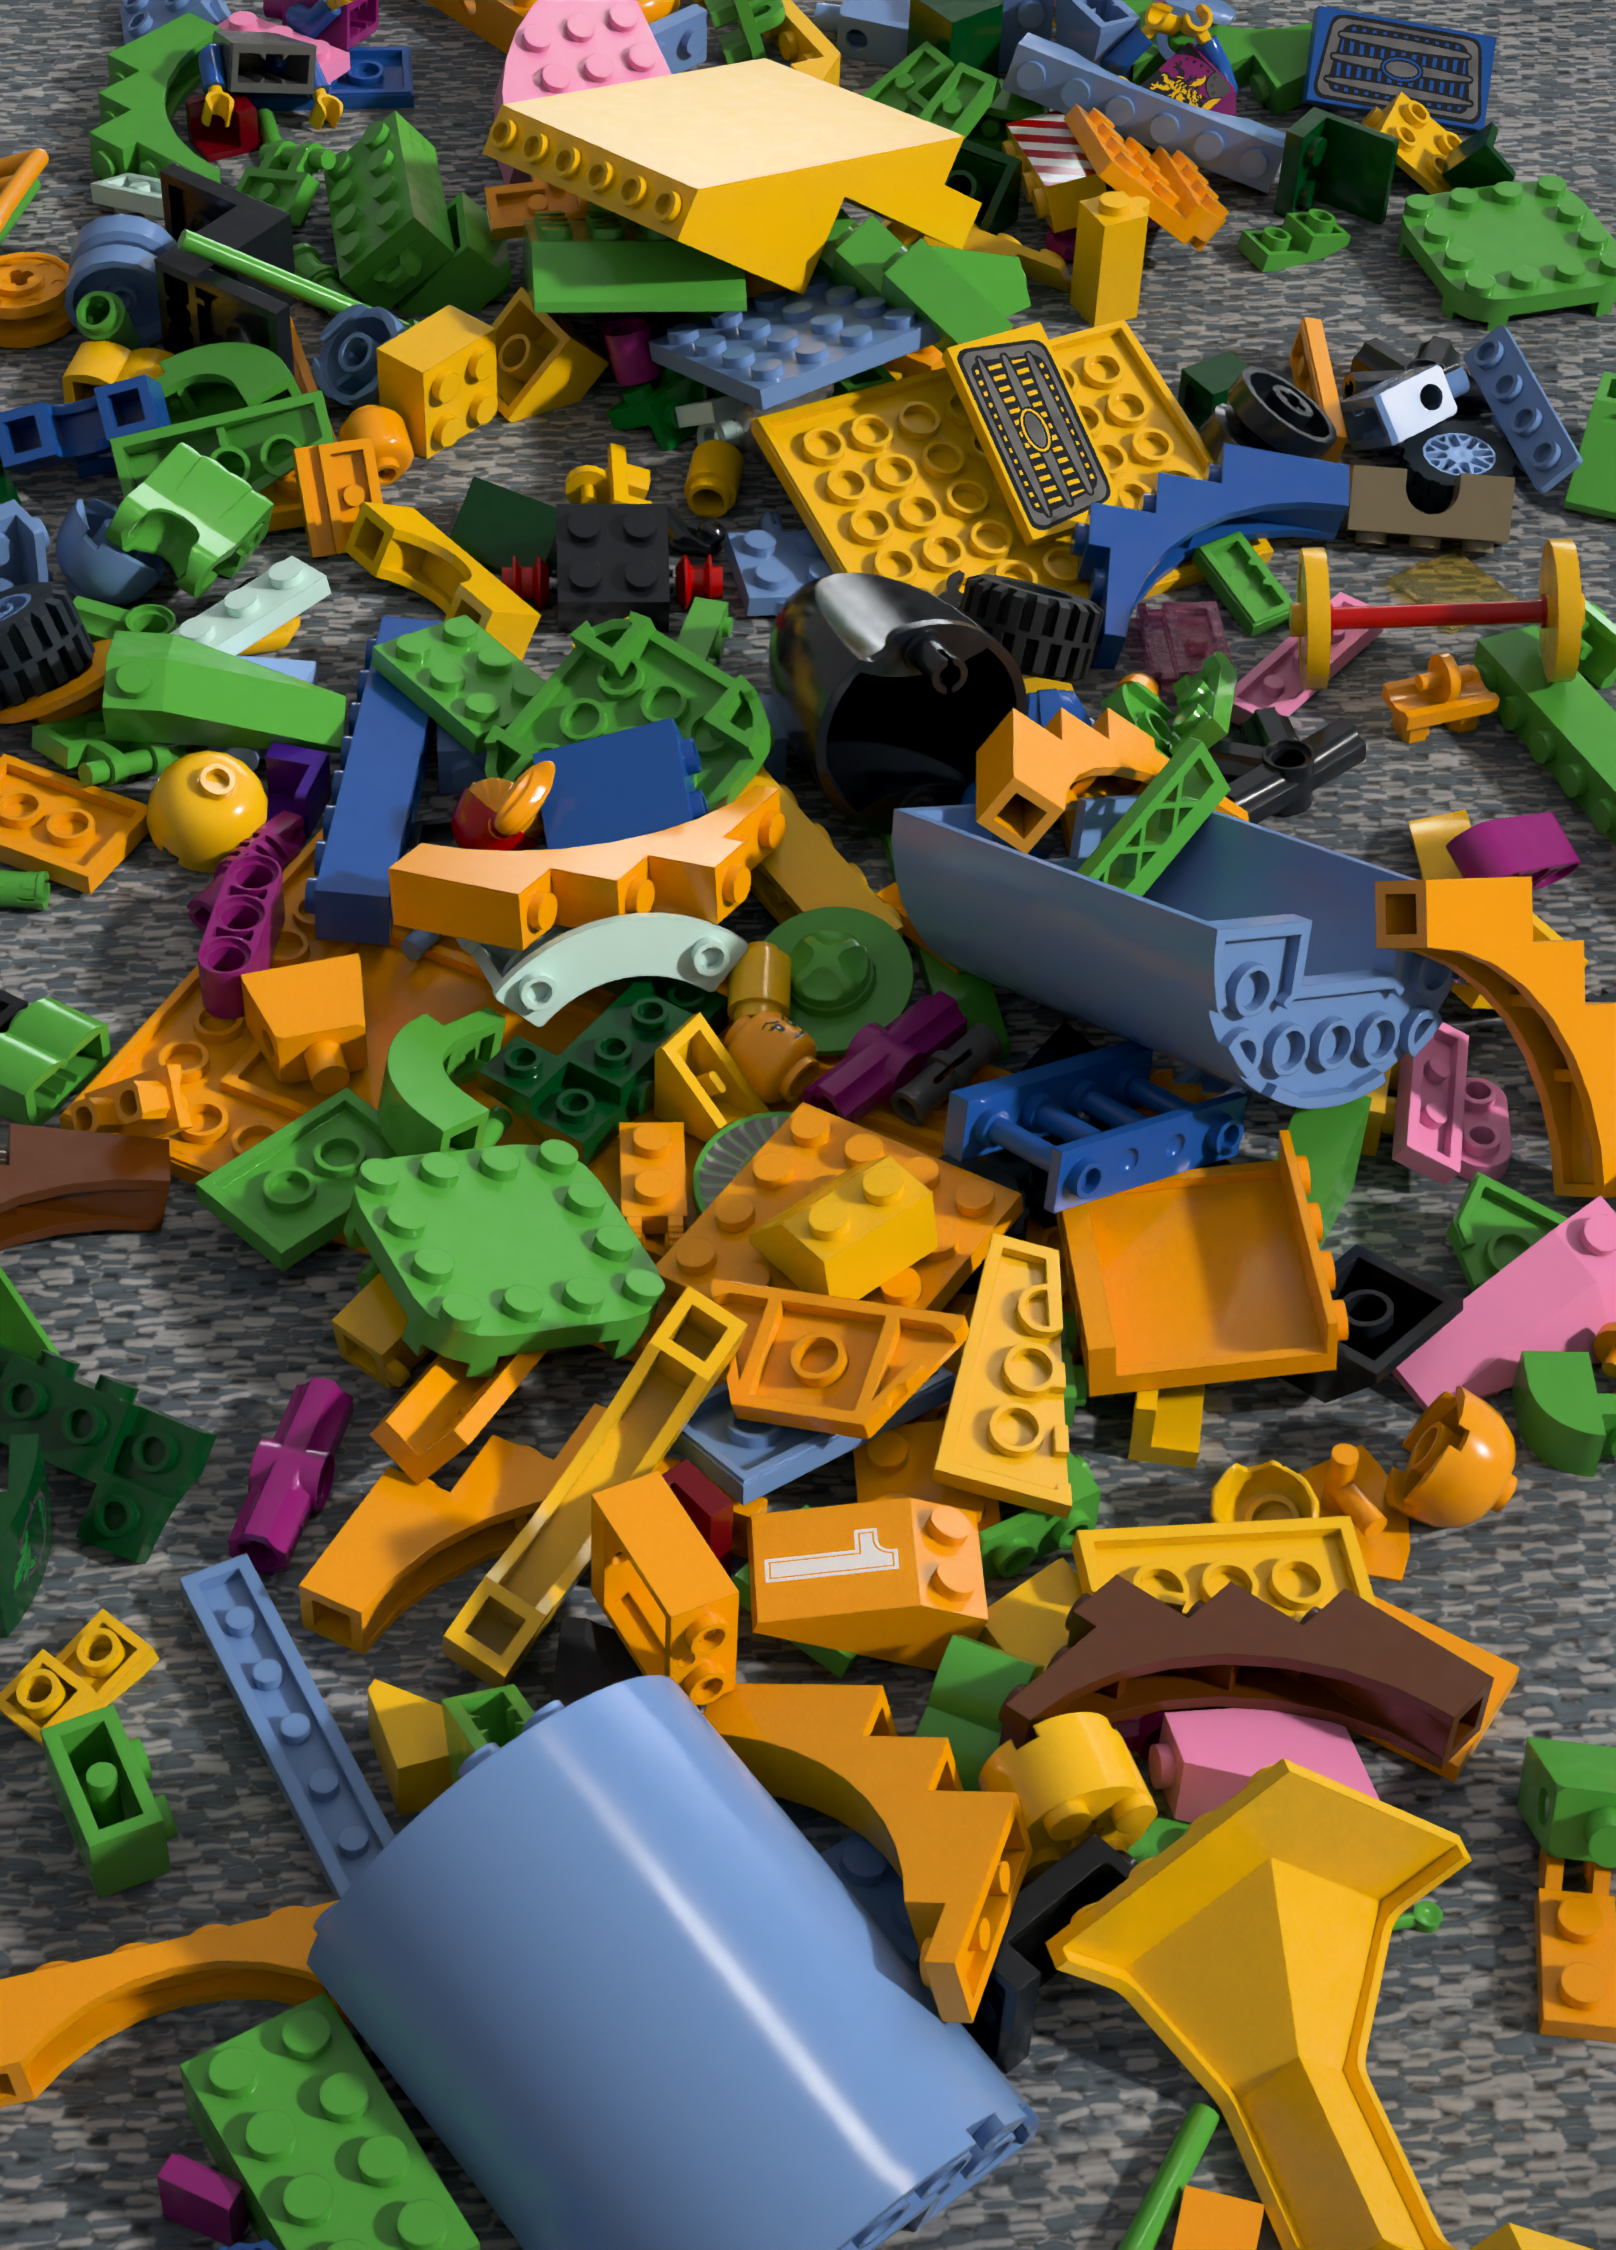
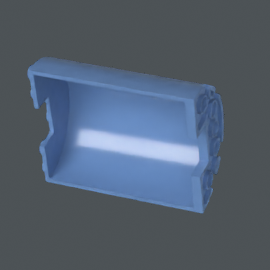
[891,794,1466,1109]
[307,1675,1040,2250]

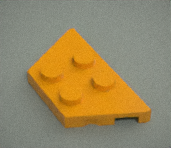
[710,1278,969,1440]

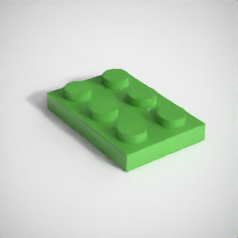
[371,614,546,755]
[195,1087,398,1272]

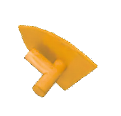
[1298,1443,1410,1583]

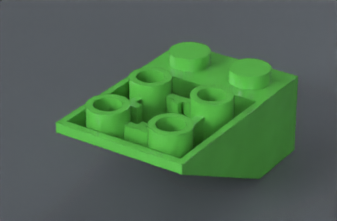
[1563,371,1616,520]

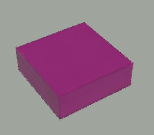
[157,2153,249,2247]

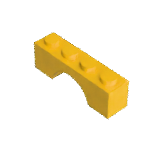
[344,502,541,661]

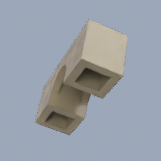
[1342,465,1515,554]

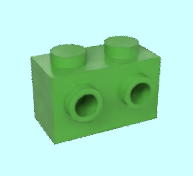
[40,1704,178,1899]

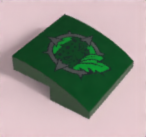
[0,1433,54,1638]

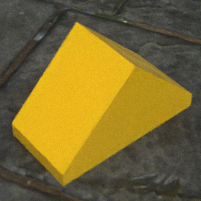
[654,1012,770,1143]
[367,1679,453,1815]

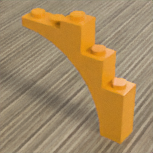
[976,707,1249,854]
[388,785,786,951]
[1375,876,1616,1198]
[299,1403,768,1655]

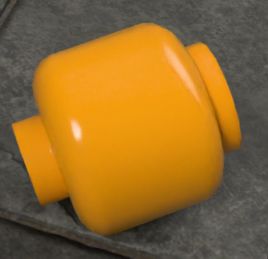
[338,404,414,486]

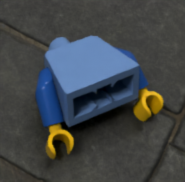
[1056,0,1182,79]

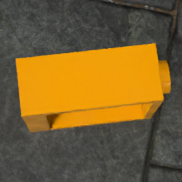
[591,1471,739,1705]

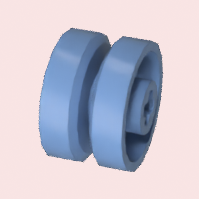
[64,214,177,348]

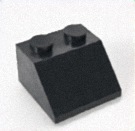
[1277,1244,1463,1403]

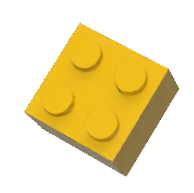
[376,305,498,460]

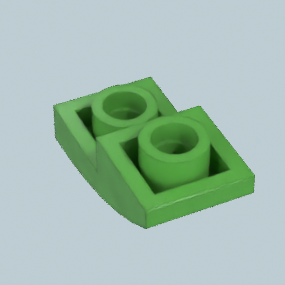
[1236,209,1351,272]

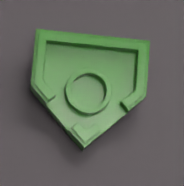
[1447,1171,1568,1292]

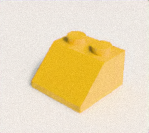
[491,287,609,423]
[748,1156,939,1300]

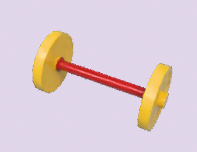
[1289,538,1585,691]

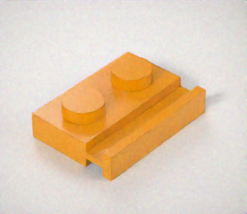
[291,437,383,558]

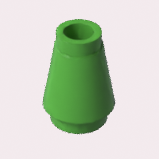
[76,291,139,351]

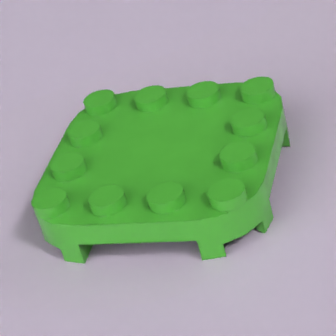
[1397,175,1616,331]
[483,611,775,840]
[343,1139,665,1377]

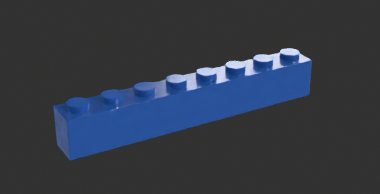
[305,616,445,945]

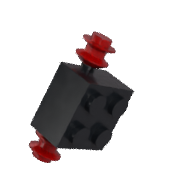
[502,504,723,633]

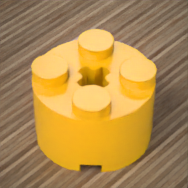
[978,1712,1158,1886]

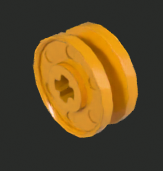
[0,252,75,348]

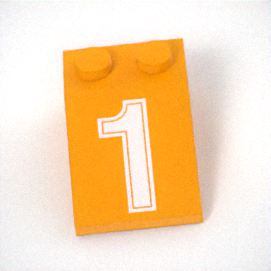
[746,1497,989,1671]

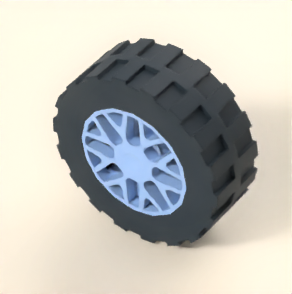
[1398,421,1517,514]

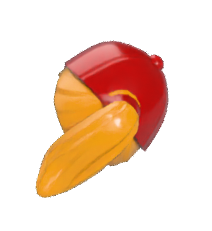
[451,761,555,851]

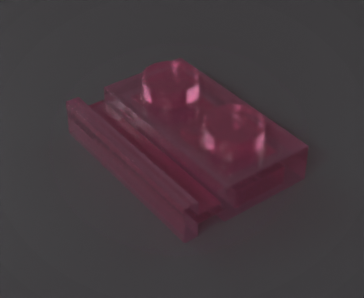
[1135,601,1233,690]

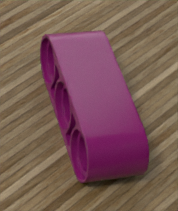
[593,312,662,386]
[1446,812,1581,890]
[198,854,285,1019]

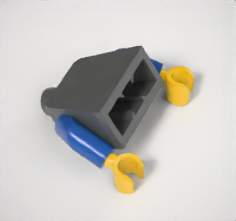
[198,30,343,130]

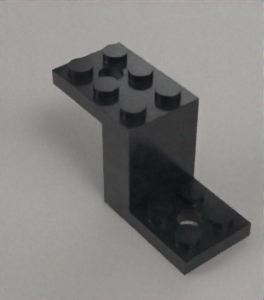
[154,163,297,379]

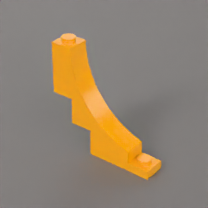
[702,1683,1033,2023]

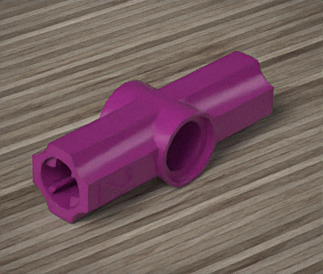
[804,991,968,1124]
[228,1377,354,1576]

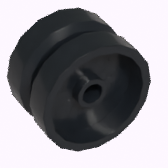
[1200,366,1337,460]

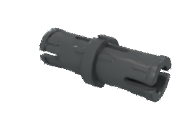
[890,1023,1002,1126]

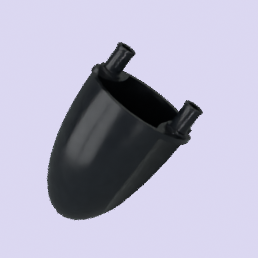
[769,573,1027,834]

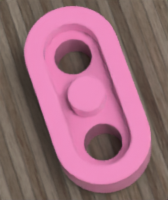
[1458,1077,1512,1181]

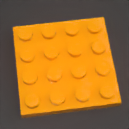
[656,1102,1023,1312]

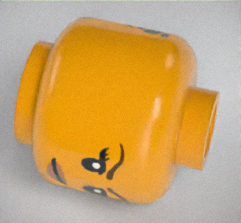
[724,1010,819,1104]

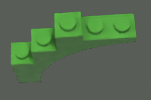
[1122,0,1352,115]
[89,12,222,183]
[812,208,1013,353]

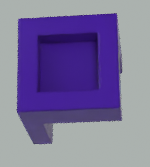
[265,743,332,839]

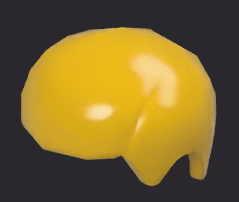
[1210,1460,1320,1523]

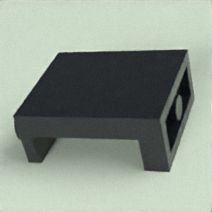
[961,1832,1138,2074]

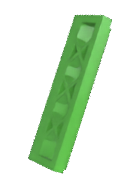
[1077,737,1231,897]

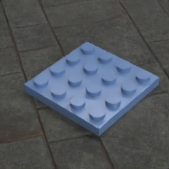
[648,275,940,410]

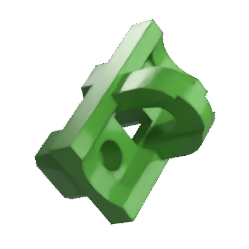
[704,0,786,64]

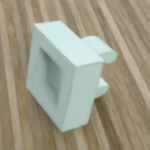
[675,396,751,445]

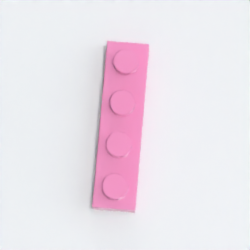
[1230,592,1384,726]

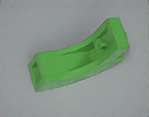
[154,342,302,425]
[378,1007,506,1157]

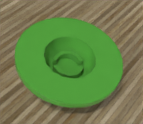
[764,907,914,1056]

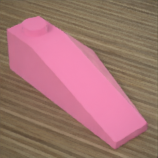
[1391,1195,1616,1411]

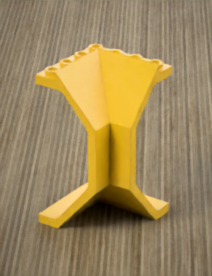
[1045,1758,1594,2250]

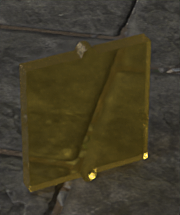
[1388,550,1519,634]

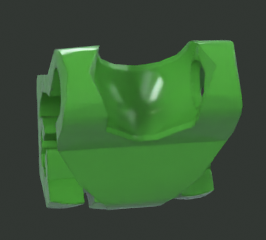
[103,442,274,598]

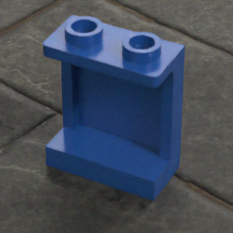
[533,717,709,849]

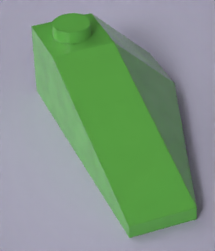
[109,390,335,498]
[102,630,346,753]

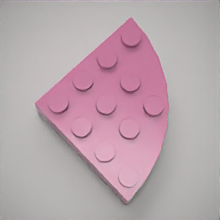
[494,0,672,185]

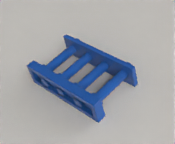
[942,1041,1247,1214]

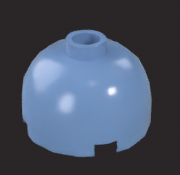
[312,304,408,410]
[55,498,170,605]

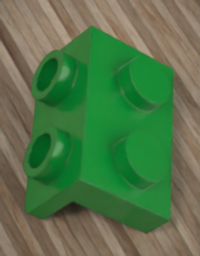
[607,365,728,451]

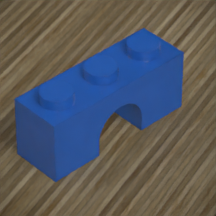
[0,375,171,475]

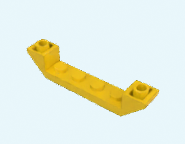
[692,0,841,87]

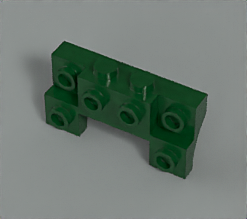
[478,976,729,1167]
[0,1343,217,1564]

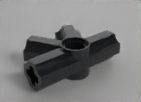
[1342,336,1493,415]
[1208,707,1366,824]

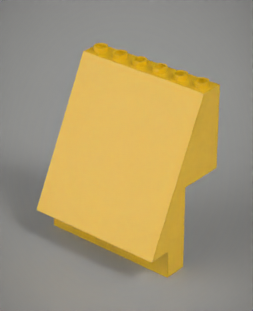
[482,58,982,295]

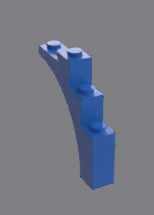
[1070,443,1349,670]

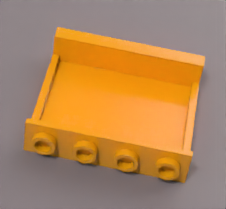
[1055,1129,1349,1397]

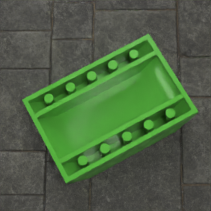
[523,210,747,313]

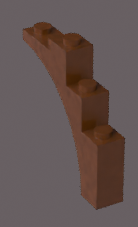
[0,1123,170,1251]
[998,1574,1494,1769]

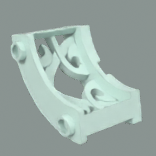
[456,911,748,1027]

